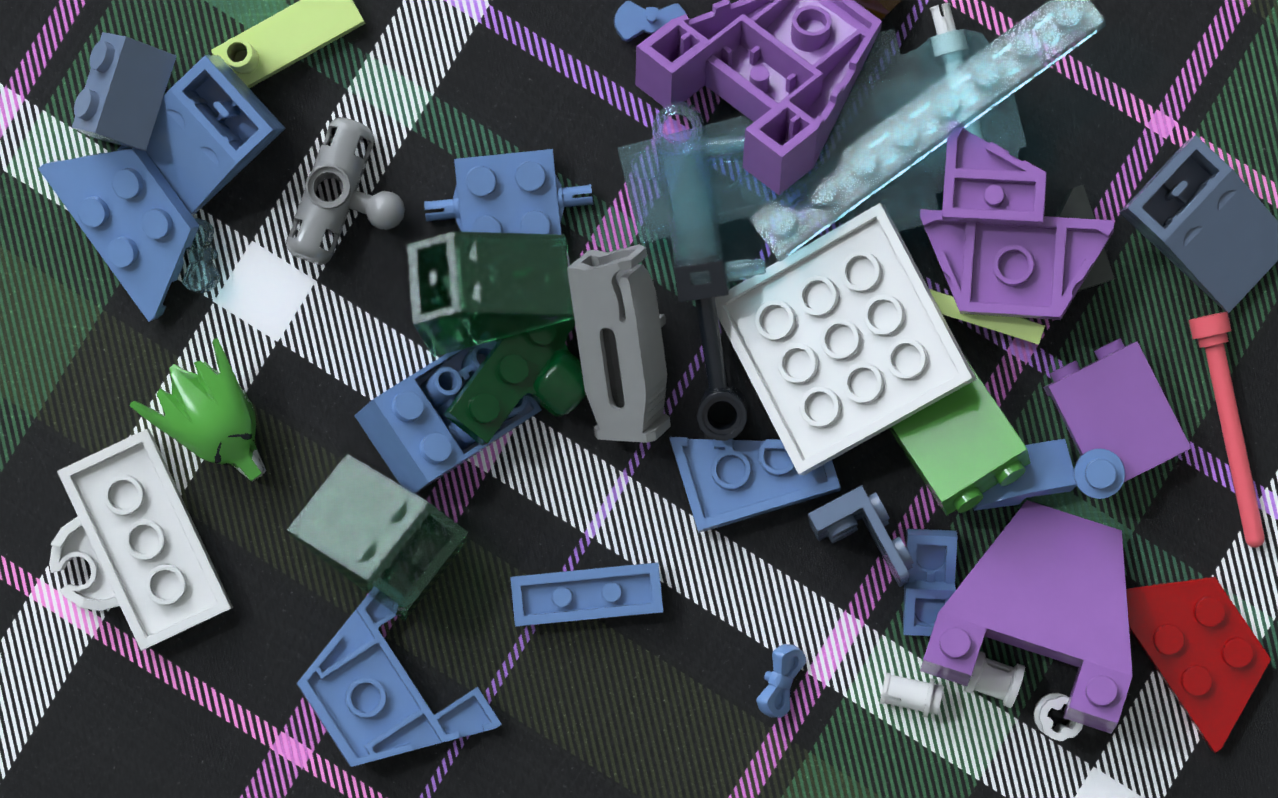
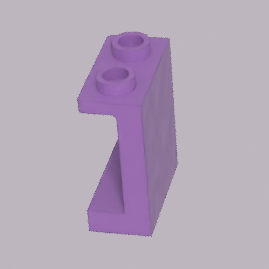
[1043,338,1191,483]

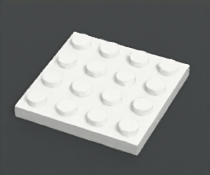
[715,203,976,475]

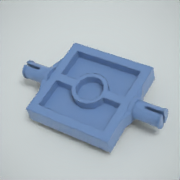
[424,149,593,258]

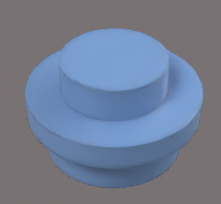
[1074,449,1125,499]

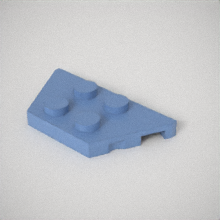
[38,148,199,322]

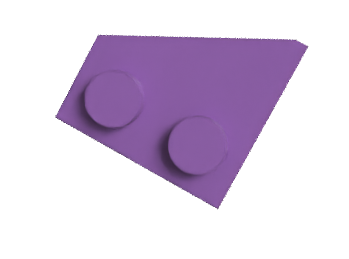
[942,122,1047,226]

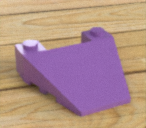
[635,0,882,195]
[920,500,1133,734]

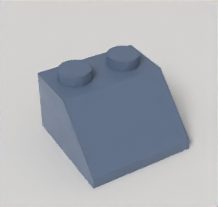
[72,32,176,151]

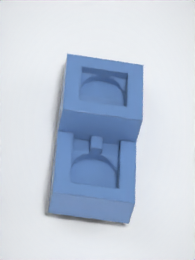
[903,529,958,636]

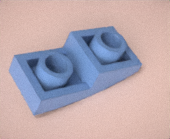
[973,439,1077,511]

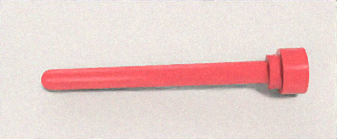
[1188,312,1265,548]

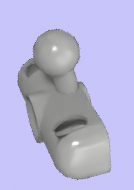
[286,117,405,265]

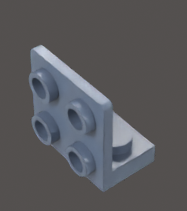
[808,485,913,587]

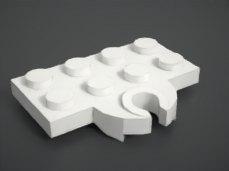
[49,429,233,651]

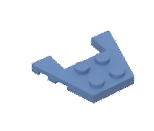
[296,562,502,767]

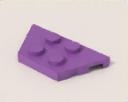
[920,209,1114,320]

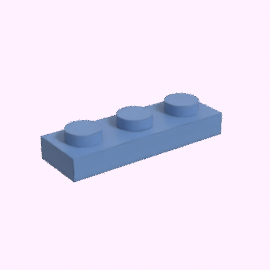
[510,562,663,627]

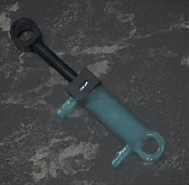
[652,101,766,441]

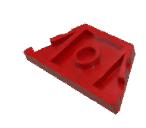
[1126,577,1271,753]

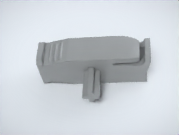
[567,244,671,443]

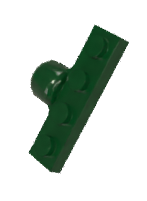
[444,259,586,446]

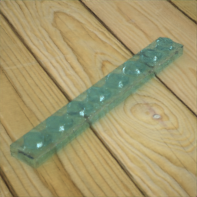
[749,0,1107,262]

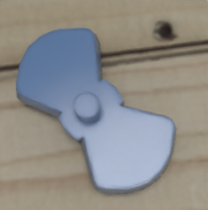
[614,1,687,42]
[756,644,806,718]

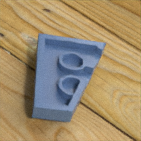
[669,437,841,533]

